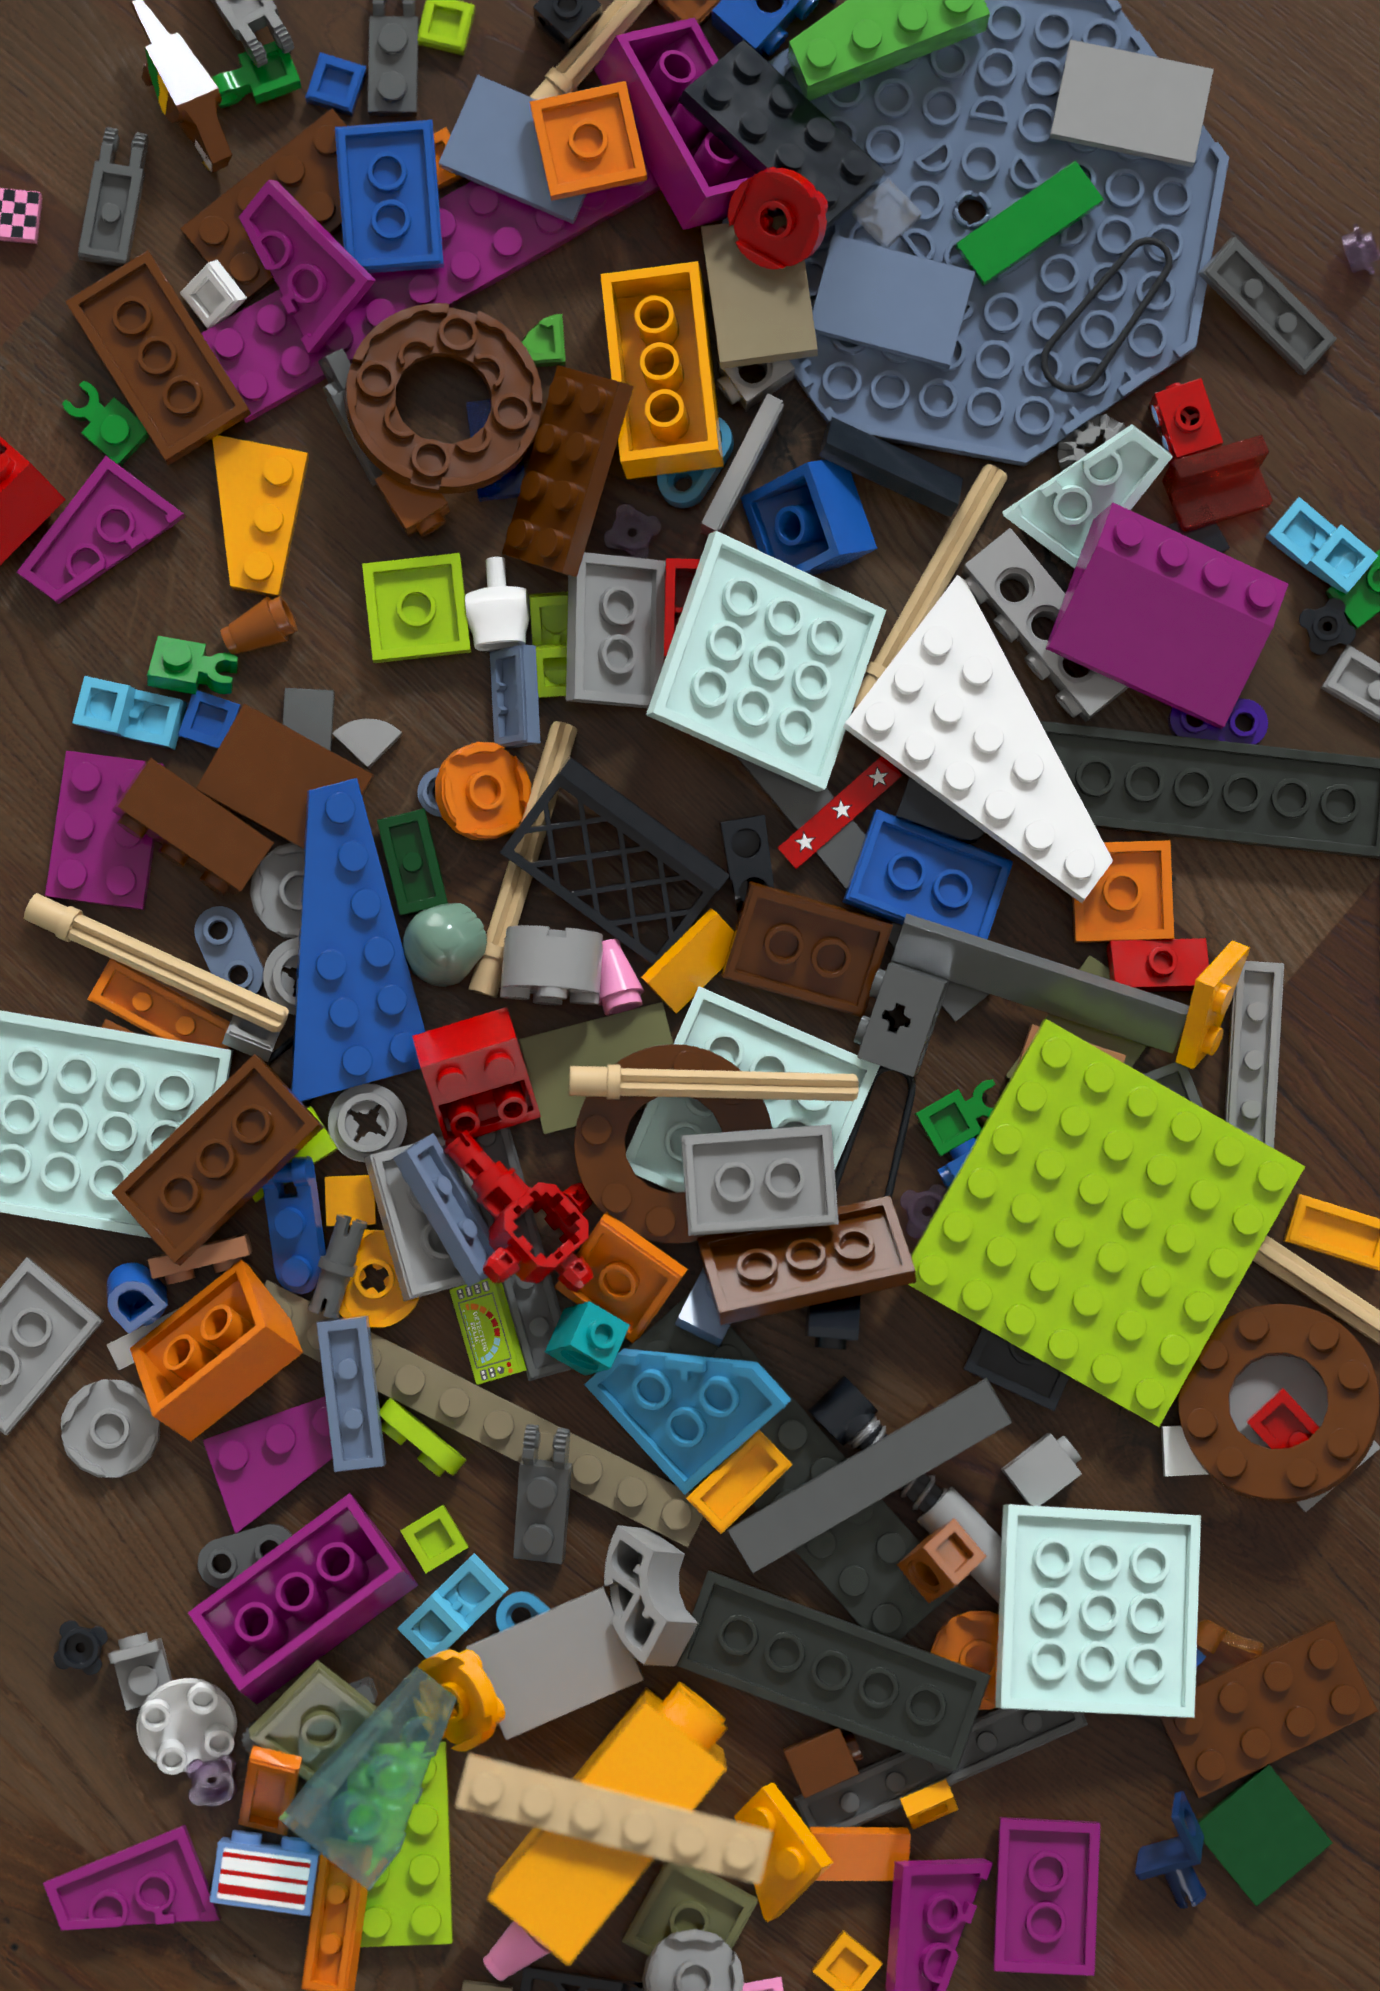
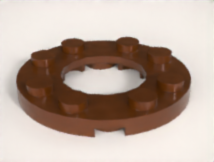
[345,303,542,494]
[574,1044,772,1243]
[1178,1304,1380,1503]

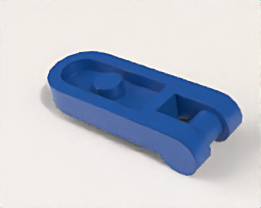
[262,1156,326,1294]

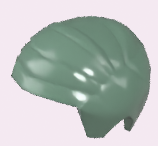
[403,903,487,987]

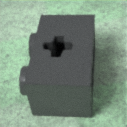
[854,962,950,1077]

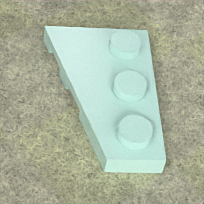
[1003,424,1172,568]

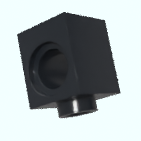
[533,0,603,53]

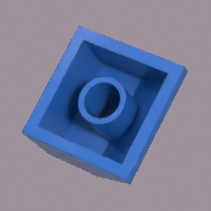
[740,460,877,576]

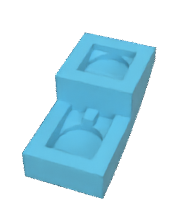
[1265,497,1378,594]
[72,676,187,750]
[397,1553,509,1659]

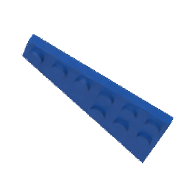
[290,778,425,1101]

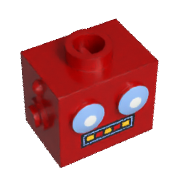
[1149,378,1223,469]

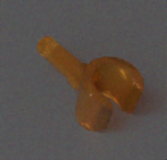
[1197,1619,1264,1655]

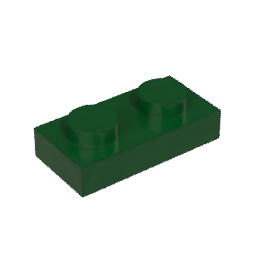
[377,808,448,917]

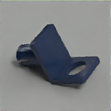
[1135,1791,1207,1909]

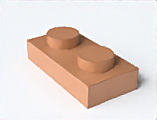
[148,1233,253,1285]

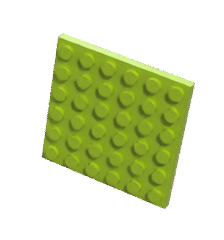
[908,1019,1305,1427]

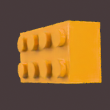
[601,261,724,479]

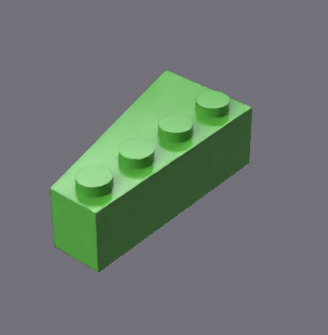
[788,0,990,101]

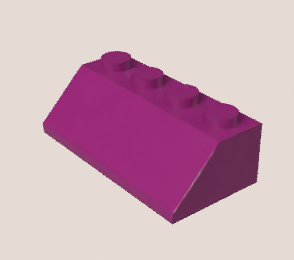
[594,17,756,230]
[188,1493,418,1704]

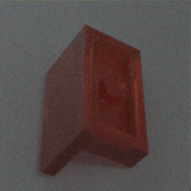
[1162,435,1273,531]

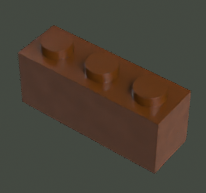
[112,758,273,896]

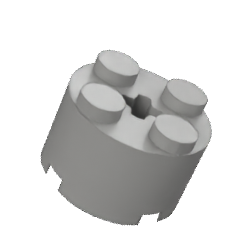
[500,926,603,1005]

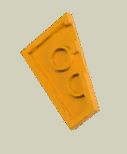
[212,435,309,598]

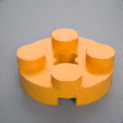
[339,1230,420,1328]
[412,1649,505,1751]

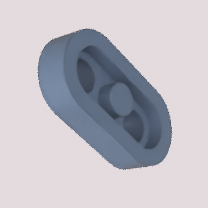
[194,906,264,994]

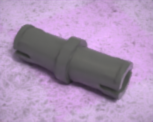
[308,1214,368,1319]

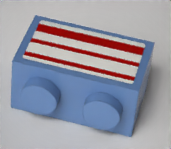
[210,1830,320,1916]

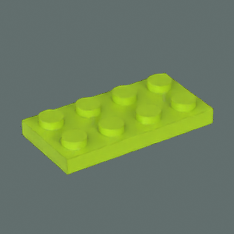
[347,1740,453,1947]

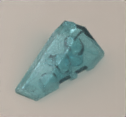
[279,1667,457,1890]

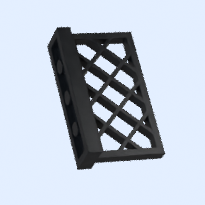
[500,755,730,965]

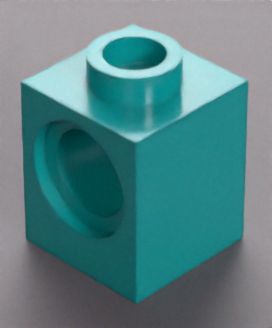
[545,1301,630,1376]

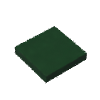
[1198,1765,1333,1907]

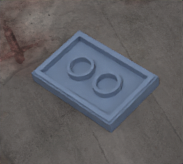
[439,75,587,224]
[812,234,975,369]

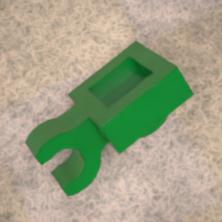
[212,41,302,108]

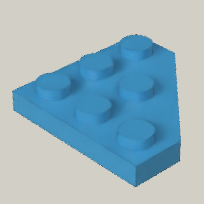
[584,1348,791,1495]

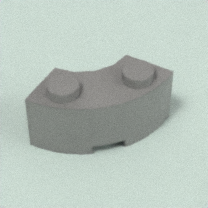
[604,1525,698,1666]

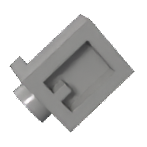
[108,1632,173,1710]

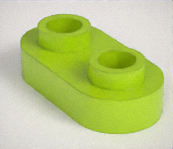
[380,1397,466,1477]

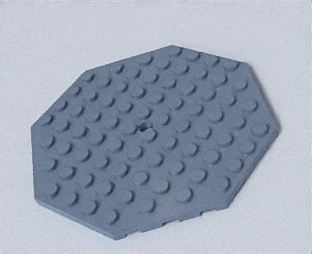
[722,0,1229,466]

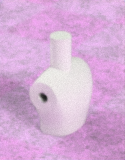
[465,557,530,652]

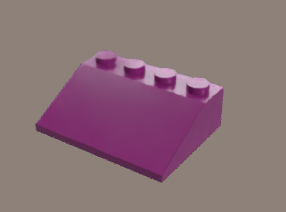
[1045,503,1288,729]

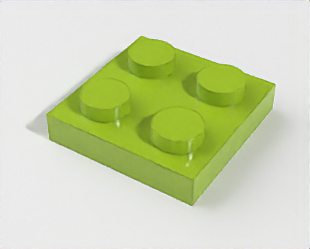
[362,553,471,663]

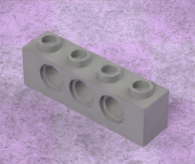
[962,528,1129,722]

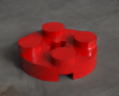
[728,167,828,270]

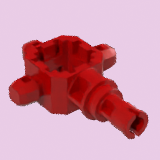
[444,1130,594,1293]

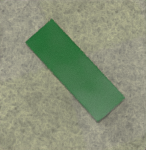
[955,160,1104,287]

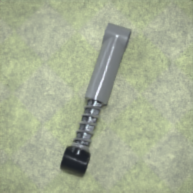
[808,1376,1002,1603]

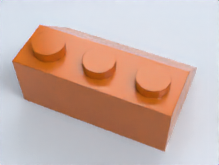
[130,1259,303,1442]

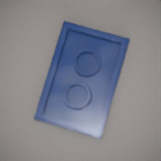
[335,120,444,273]
[843,809,1014,939]

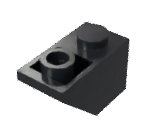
[805,1295,861,1350]

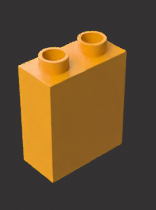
[488,1681,727,1965]

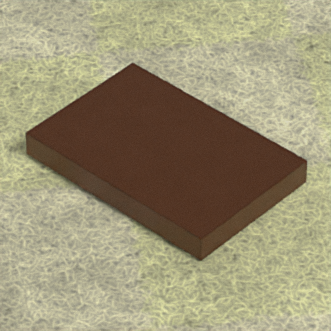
[196,703,374,850]
[722,881,893,1017]

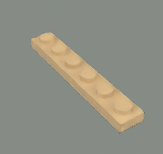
[455,1754,772,1884]

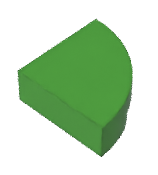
[522,314,566,367]

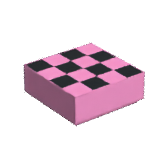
[0,188,42,244]

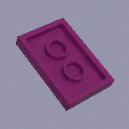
[45,751,166,911]
[993,1817,1100,1976]

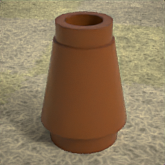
[221,596,298,655]

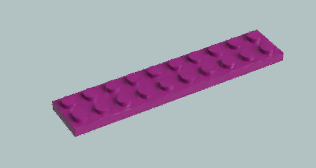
[201,158,661,423]

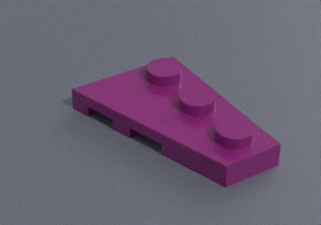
[239,180,376,354]
[17,456,186,604]
[203,1396,333,1534]
[43,1825,222,1930]
[885,1858,993,1991]

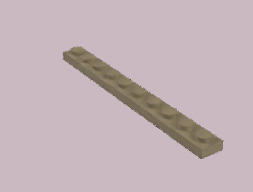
[264,1280,703,1547]

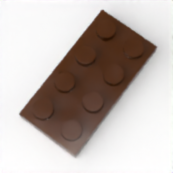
[180,108,347,307]
[65,250,251,466]
[502,365,634,577]
[111,1054,324,1266]
[697,1196,916,1325]
[1158,1619,1378,1798]

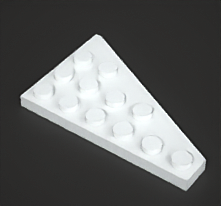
[843,575,1113,903]

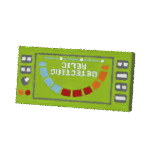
[449,1278,527,1385]

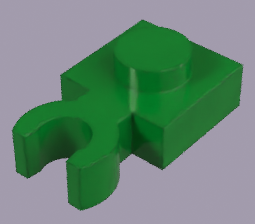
[62,381,149,467]
[147,636,238,694]
[914,1079,996,1157]

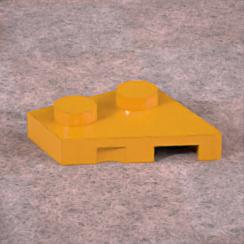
[1176,940,1250,1069]
[734,1782,834,1923]

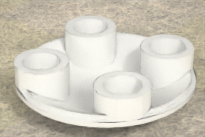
[137,1678,237,1775]

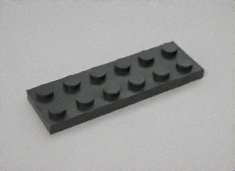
[676,1571,991,1771]

